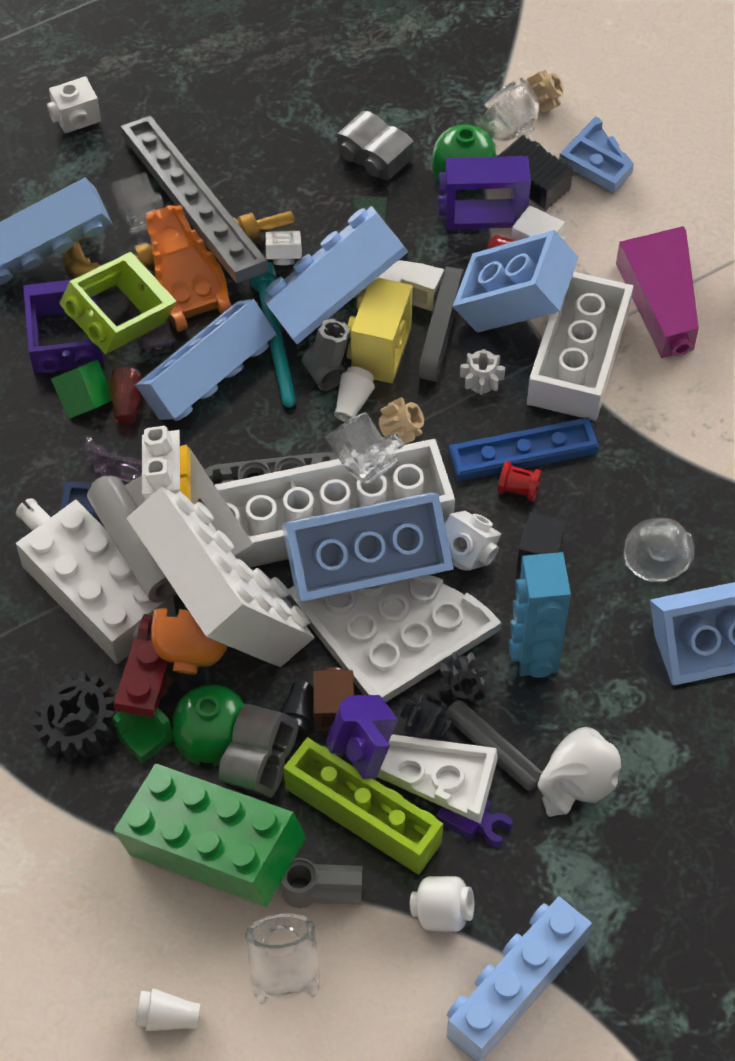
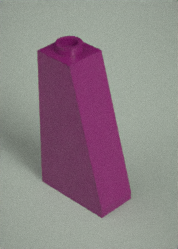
[616,226,699,358]

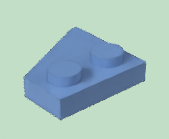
[559,116,634,193]

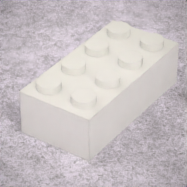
[527,272,634,421]

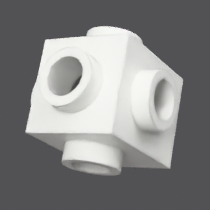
[47,76,101,134]
[445,510,502,571]

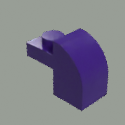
[326,695,398,779]

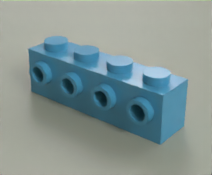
[508,552,571,678]

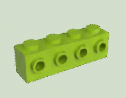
[283,737,443,875]

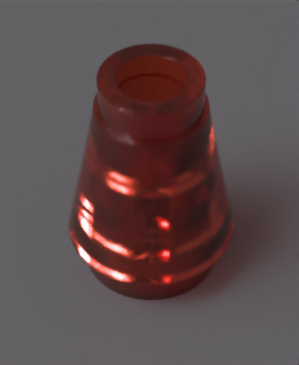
[108,367,142,424]

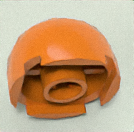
[151,608,228,675]

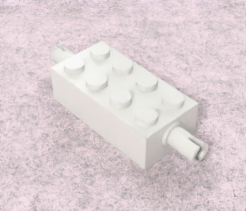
[16,498,176,664]

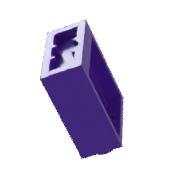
[438,156,531,230]
[23,279,104,374]

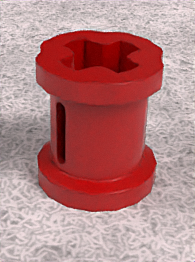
[497,461,542,501]

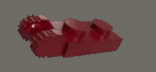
[114,614,171,718]

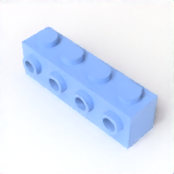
[0,177,112,285]
[135,299,277,421]
[447,896,592,1061]

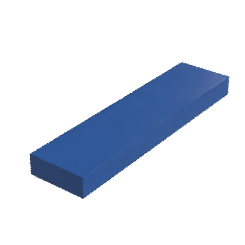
[448,417,599,482]

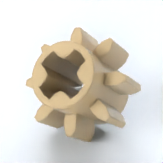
[524,70,565,113]
[379,397,424,446]

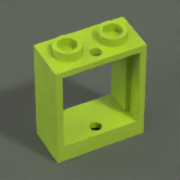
[59,252,177,355]

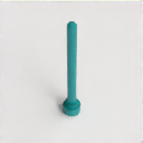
[249,261,296,408]

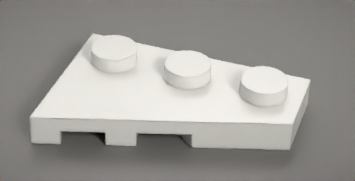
[377,734,498,824]

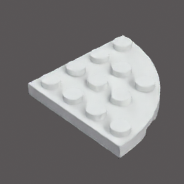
[287,575,502,703]

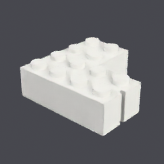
[127,487,315,668]

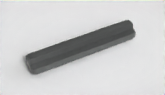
[446,700,542,790]

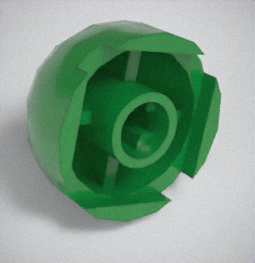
[432,124,497,191]
[171,684,245,766]

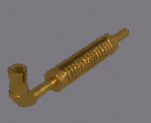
[61,210,295,278]

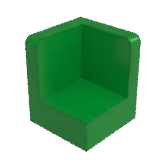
[51,359,114,418]
[113,708,173,765]

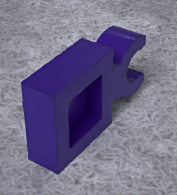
[436,800,513,848]

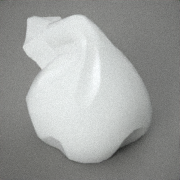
[538,727,621,817]

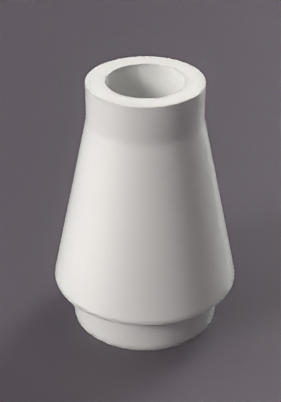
[334,367,375,423]
[135,988,200,1031]

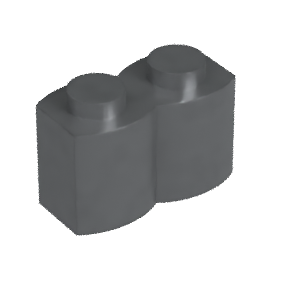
[337,111,414,181]
[218,704,298,798]

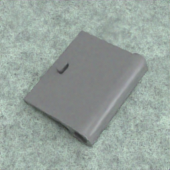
[87,447,255,603]

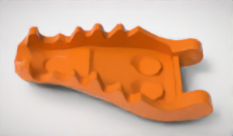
[146,205,231,332]

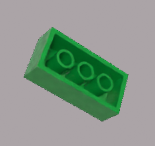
[114,763,306,908]

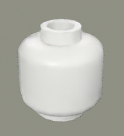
[410,876,474,932]

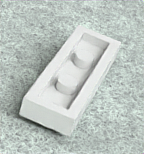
[266,231,302,265]

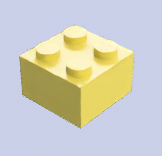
[347,278,413,384]

